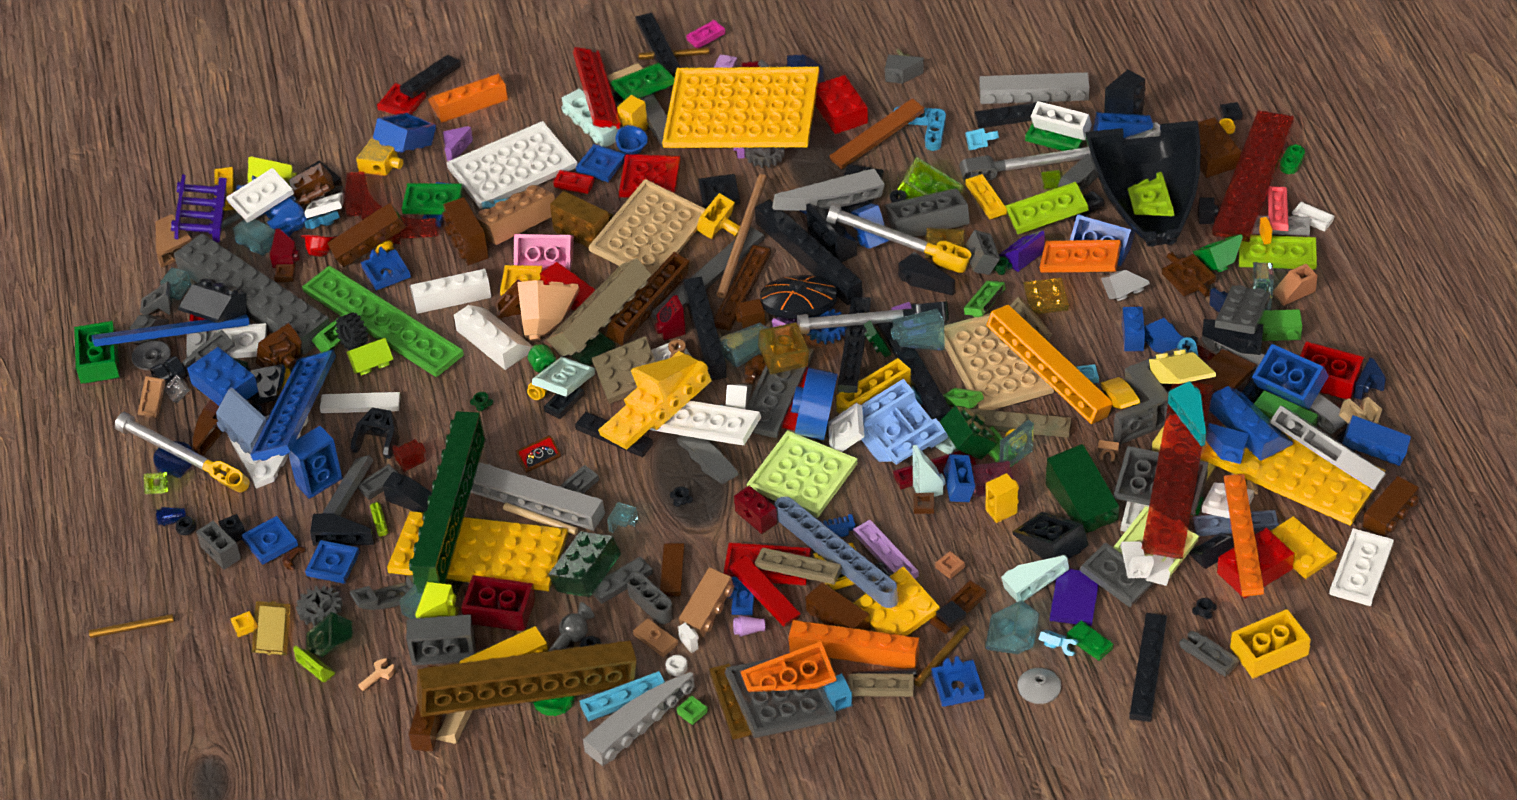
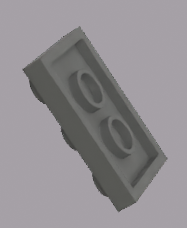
[1080,542,1154,607]

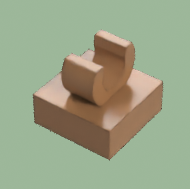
[1098,440,1120,462]

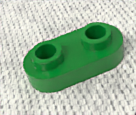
[1280,144,1305,174]

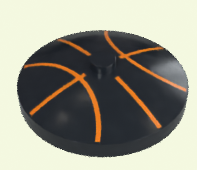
[760,275,837,319]

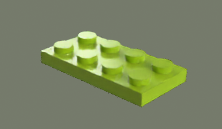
[1005,182,1088,235]
[1238,235,1317,270]

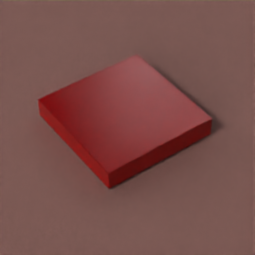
[377,83,426,115]

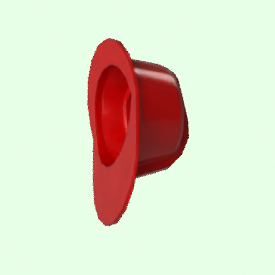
[301,235,337,257]

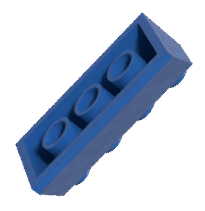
[1210,386,1293,461]

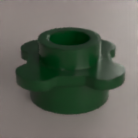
[993,256,1012,275]
[470,392,493,412]

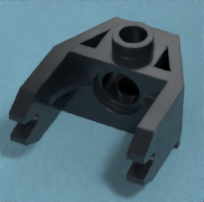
[350,407,399,459]

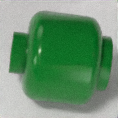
[527,344,556,373]

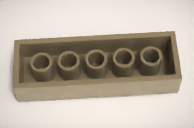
[547,258,651,357]

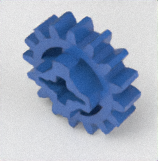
[806,309,847,345]

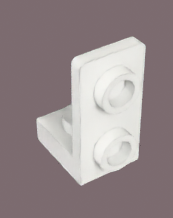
[1120,542,1154,578]

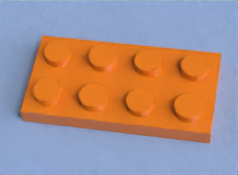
[1039,240,1121,273]

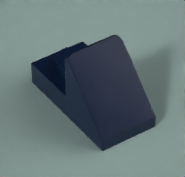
[1354,358,1386,400]

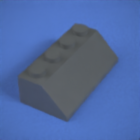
[885,188,970,237]

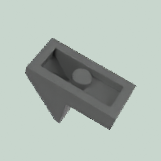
[140,281,172,315]

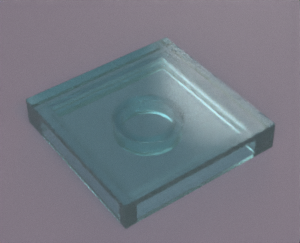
[999,420,1034,471]

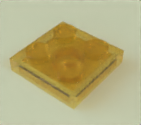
[1023,278,1069,314]

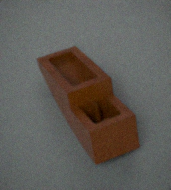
[193,400,222,456]

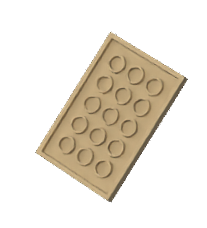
[589,179,706,280]
[937,313,1054,410]

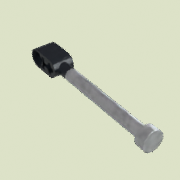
[797,301,949,335]

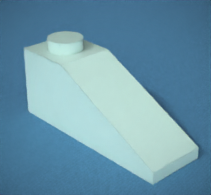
[912,445,945,497]
[1001,555,1069,604]

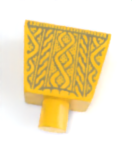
[356,137,404,176]

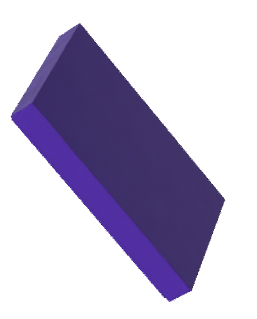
[1050,569,1099,626]

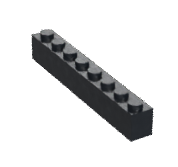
[755,199,863,306]

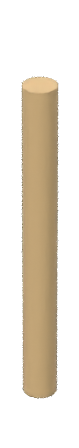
[503,502,578,535]

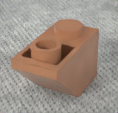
[1272,264,1317,306]

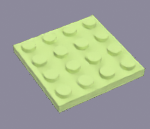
[747,430,858,518]

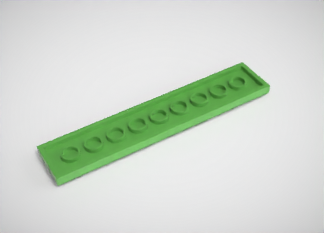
[302,266,464,378]

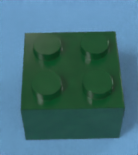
[940,405,998,460]

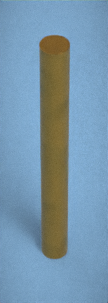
[639,47,709,60]
[89,614,174,638]
[914,625,969,687]

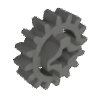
[745,147,785,168]
[296,585,342,627]

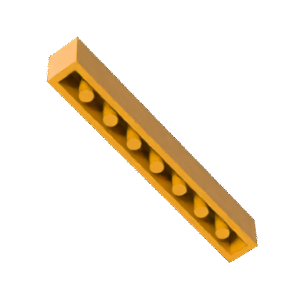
[986,305,1113,424]

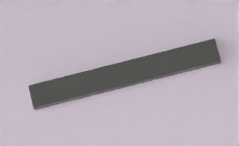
[651,227,764,320]

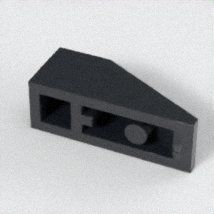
[898,252,955,296]
[1202,319,1263,355]
[383,471,432,513]
[310,513,374,546]

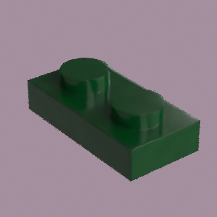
[864,321,892,358]

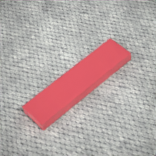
[1267,186,1289,231]

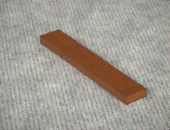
[830,98,925,169]

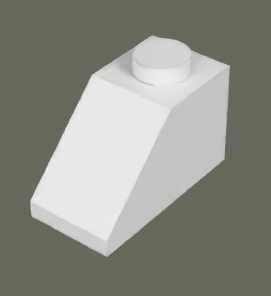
[726,384,752,409]

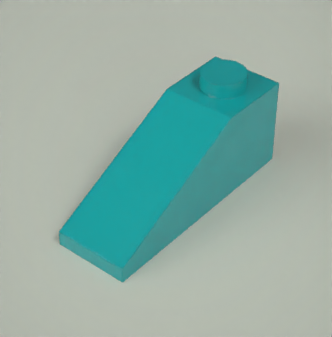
[1168,381,1206,447]

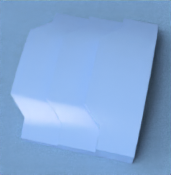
[861,379,948,465]

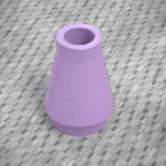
[733,615,765,637]

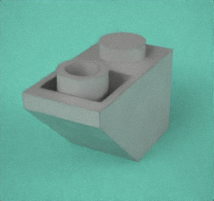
[1101,270,1150,301]

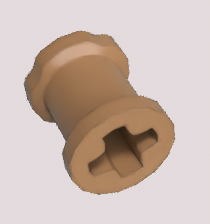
[668,339,686,358]

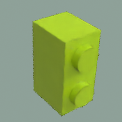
[347,338,393,375]

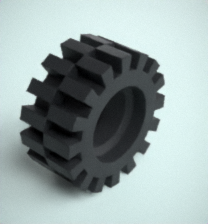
[335,312,368,350]

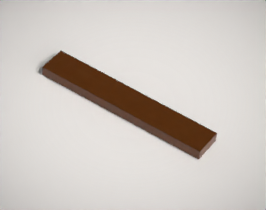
[713,245,771,331]

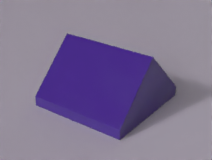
[999,230,1045,272]

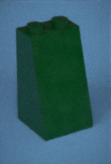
[1046,444,1119,534]

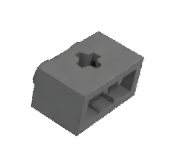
[964,230,1000,275]
[196,521,241,570]

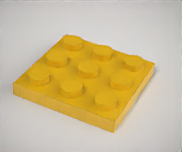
[853,566,940,636]

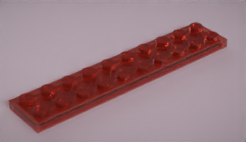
[1212,110,1294,242]
[1141,382,1213,559]

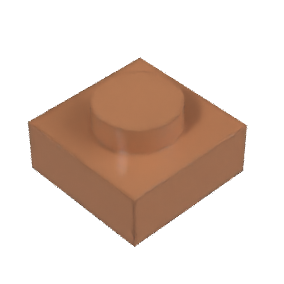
[935,551,965,579]

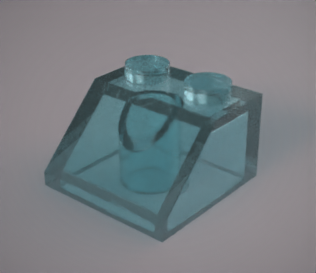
[985,600,1039,654]

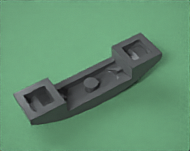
[350,575,423,610]

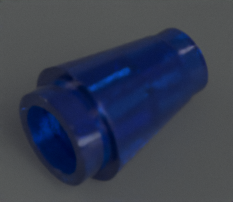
[156,507,186,527]

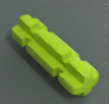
[370,502,388,537]

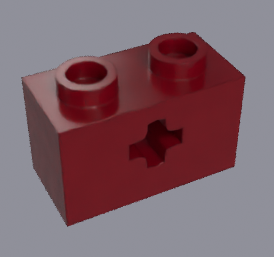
[734,485,777,534]

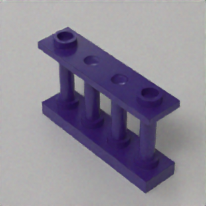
[171,175,227,243]

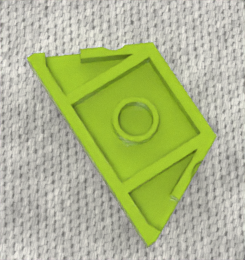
[1128,172,1174,216]

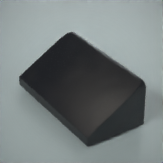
[1189,533,1234,569]

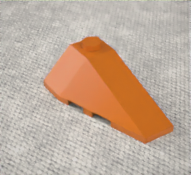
[740,641,837,692]

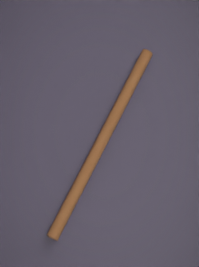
[716,174,767,298]

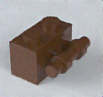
[289,163,334,206]

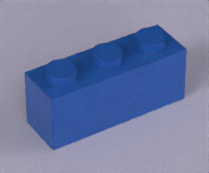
[1342,415,1411,466]

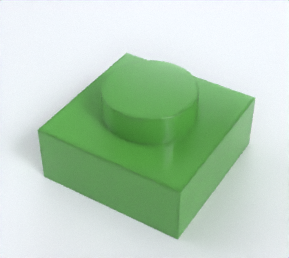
[677,696,708,725]

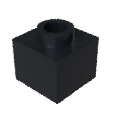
[1198,197,1219,224]
[218,514,245,542]

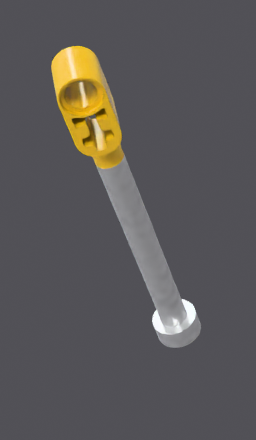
[826,203,971,273]
[115,412,250,492]

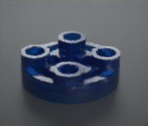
[153,441,193,478]

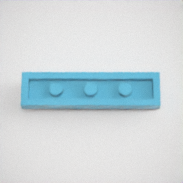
[580,671,665,722]

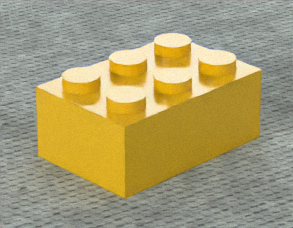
[1230,609,1311,678]

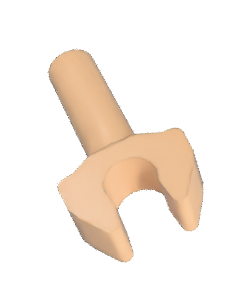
[358,658,395,691]

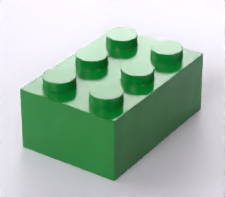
[74,321,120,384]

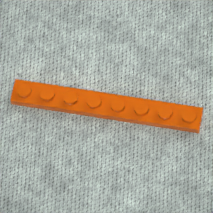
[1224,474,1264,596]

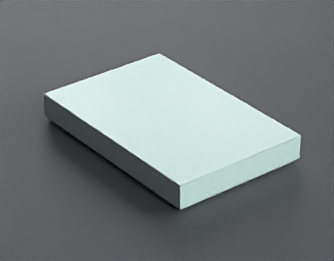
[532,357,595,397]

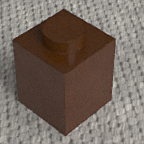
[735,299,765,330]

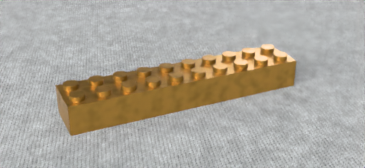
[417,640,636,717]

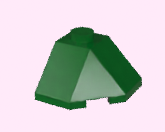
[1193,234,1243,272]

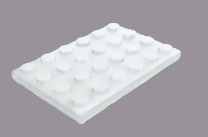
[446,121,577,209]

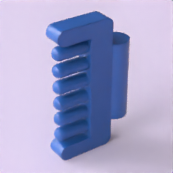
[820,514,855,537]

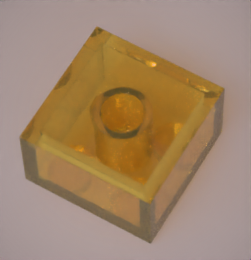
[758,322,809,374]

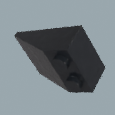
[1012,512,1089,560]

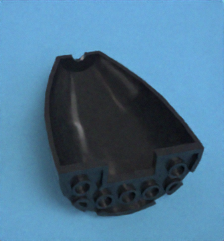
[1085,120,1200,247]

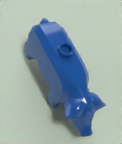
[237,176,308,237]

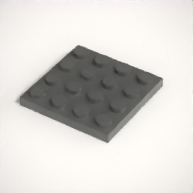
[725,657,836,738]

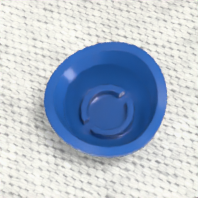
[616,125,648,155]

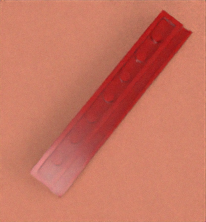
[573,47,621,129]

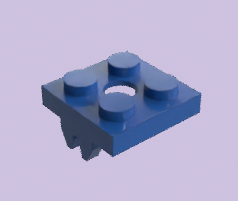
[361,247,411,291]
[931,656,984,707]

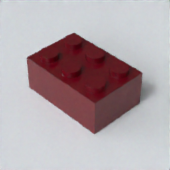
[461,575,535,631]

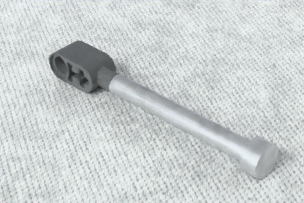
[959,147,1090,182]

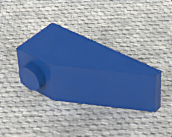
[1093,112,1153,138]

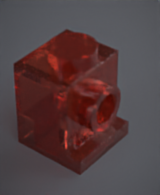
[392,439,426,472]

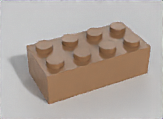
[475,185,555,245]

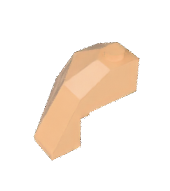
[518,280,579,341]

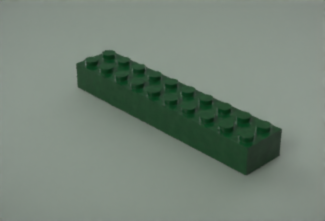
[409,411,486,593]

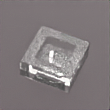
[164,375,190,403]

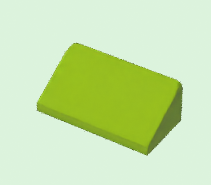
[293,646,335,683]

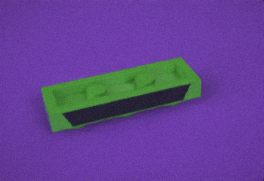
[964,281,1005,317]

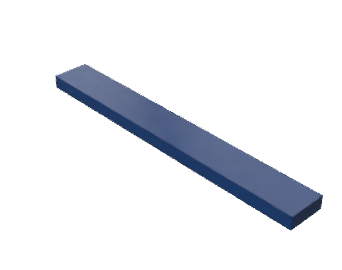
[91,314,249,347]

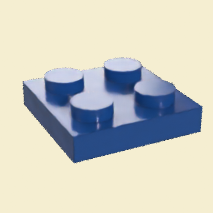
[576,144,626,182]
[241,516,298,565]
[305,540,360,584]

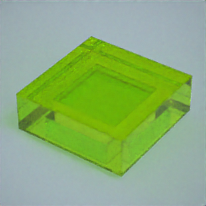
[1041,170,1061,189]

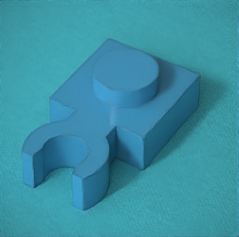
[304,210,340,229]

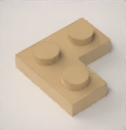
[1339,397,1382,424]

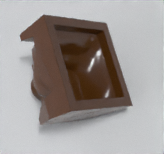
[256,323,302,368]

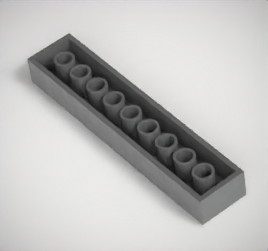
[174,233,330,355]

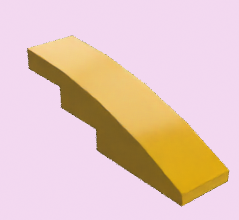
[1100,377,1140,409]

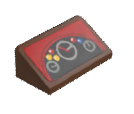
[515,435,561,473]

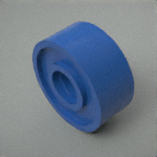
[791,367,838,440]

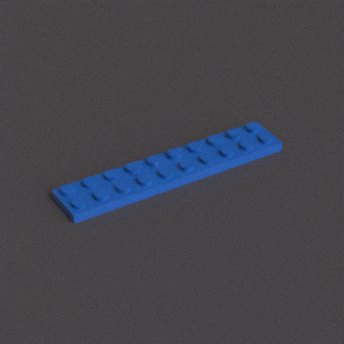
[250,350,336,461]

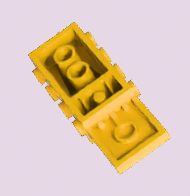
[598,351,711,450]

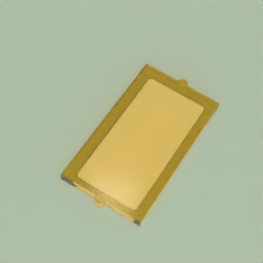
[252,601,290,655]

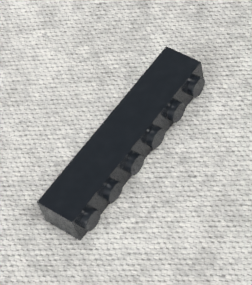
[683,276,727,381]

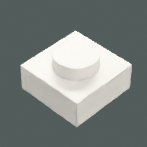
[678,623,699,653]

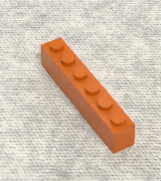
[789,620,919,669]

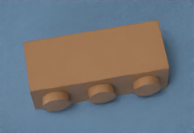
[678,567,734,638]

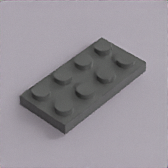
[1215,285,1271,334]

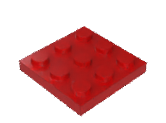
[619,154,681,198]

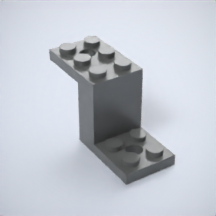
[1113,348,1179,445]

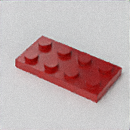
[723,543,811,586]

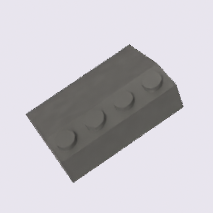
[1113,446,1208,515]

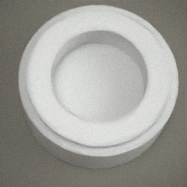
[666,655,688,677]

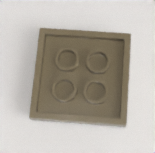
[592,336,656,404]

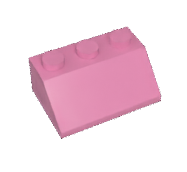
[514,234,574,272]

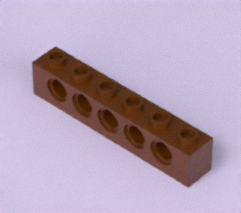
[607,252,690,346]

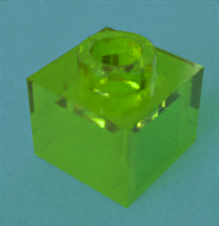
[143,472,168,494]

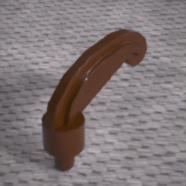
[282,547,305,570]

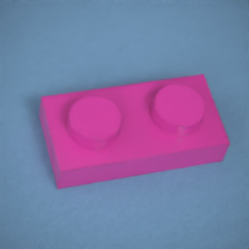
[686,20,725,48]

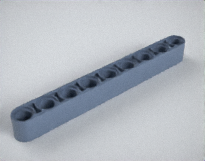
[775,496,899,608]

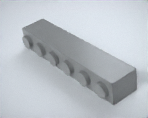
[979,72,1089,104]

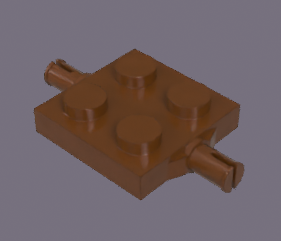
[1162,252,1216,297]

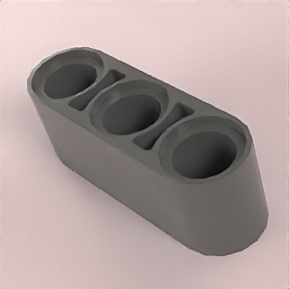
[1058,154,1098,192]
[626,572,673,624]

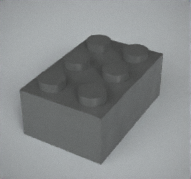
[406,615,476,666]

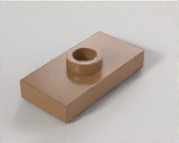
[138,376,166,418]
[633,618,678,657]

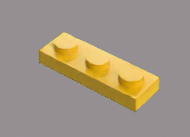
[214,167,234,211]
[965,174,1007,220]

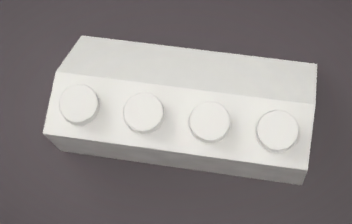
[410,269,492,314]
[454,305,533,370]

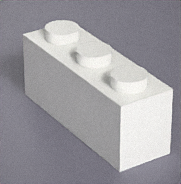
[1031,101,1092,140]

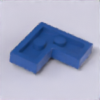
[727,577,755,616]

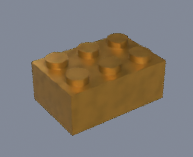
[550,191,609,248]

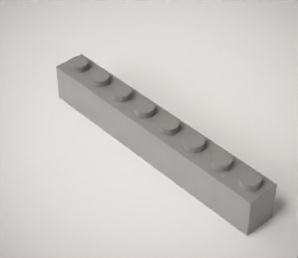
[471,462,605,531]

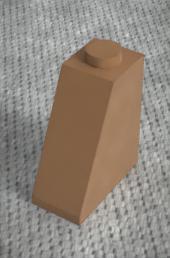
[155,214,192,268]

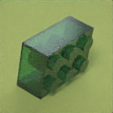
[548,531,621,597]

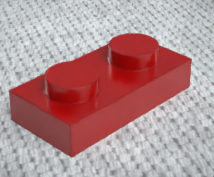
[553,170,595,194]

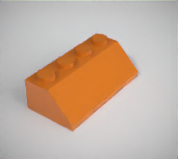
[428,74,508,123]

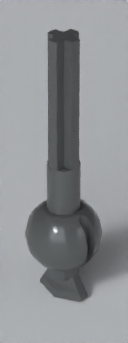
[549,602,595,651]

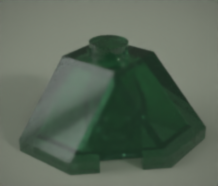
[306,612,353,657]

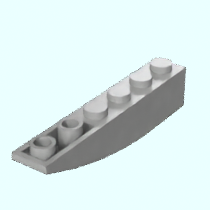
[772,169,884,211]
[1269,405,1386,490]
[583,672,695,766]

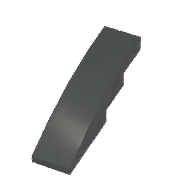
[638,94,667,148]
[677,435,739,484]

